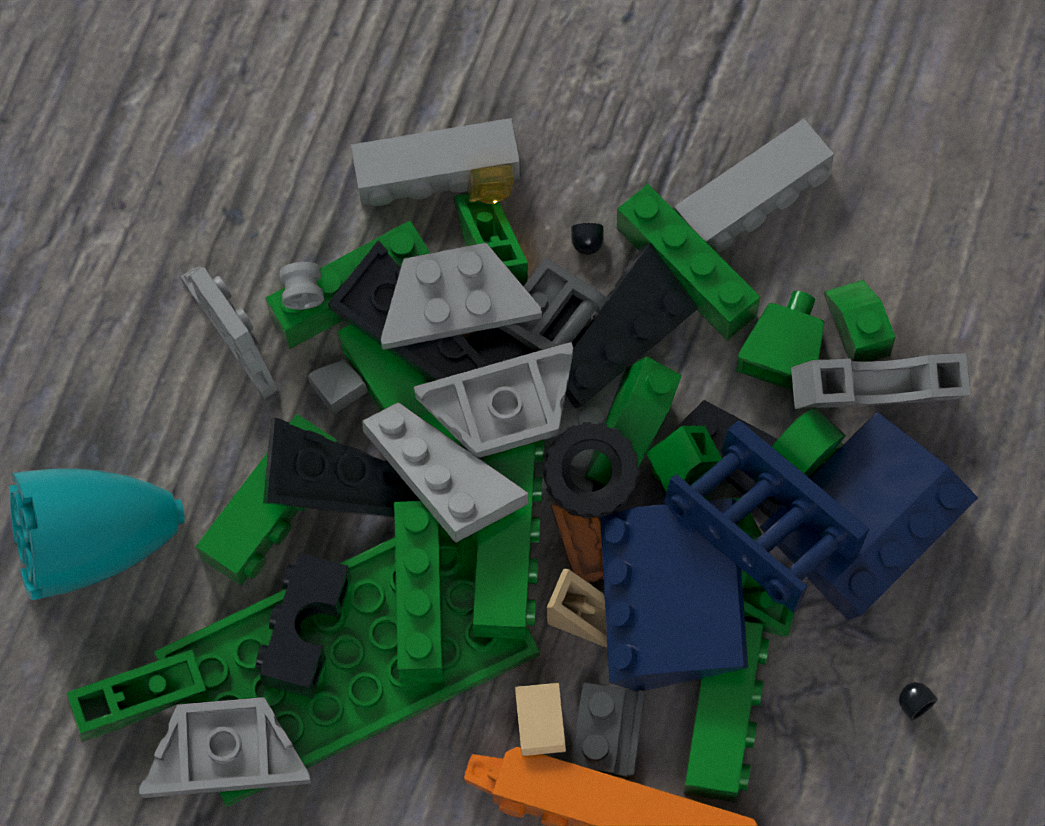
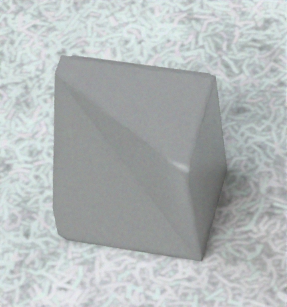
[308,359,367,415]

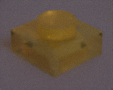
[467,165,514,204]

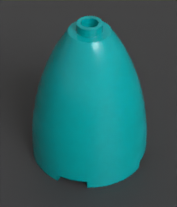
[9,468,185,600]

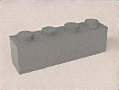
[351,118,520,206]
[674,119,834,254]

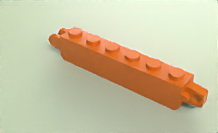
[464,747,758,826]

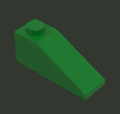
[454,190,528,287]
[584,356,682,488]
[66,649,206,742]

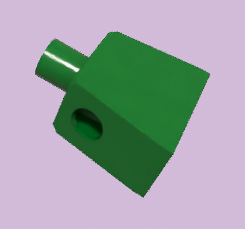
[736,291,825,391]

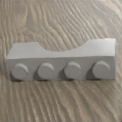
[791,353,970,409]

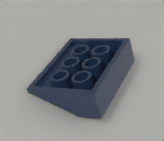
[759,412,978,620]
[600,498,748,692]

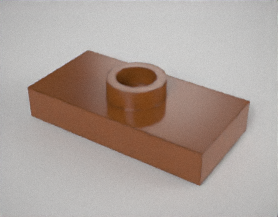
[551,504,604,584]

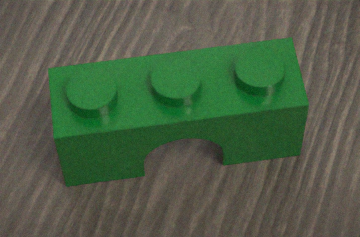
[646,426,762,540]

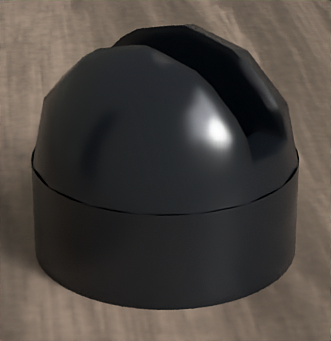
[571,223,604,255]
[899,682,938,721]

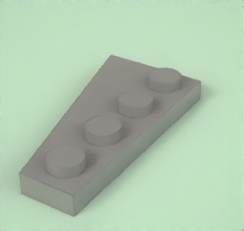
[362,402,528,543]

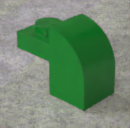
[772,408,846,478]

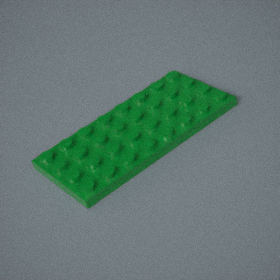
[154,525,540,807]

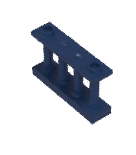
[664,420,869,613]

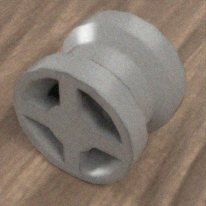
[279,262,324,310]

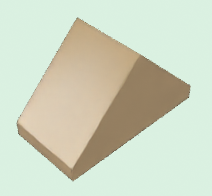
[547,569,607,647]
[515,683,566,756]

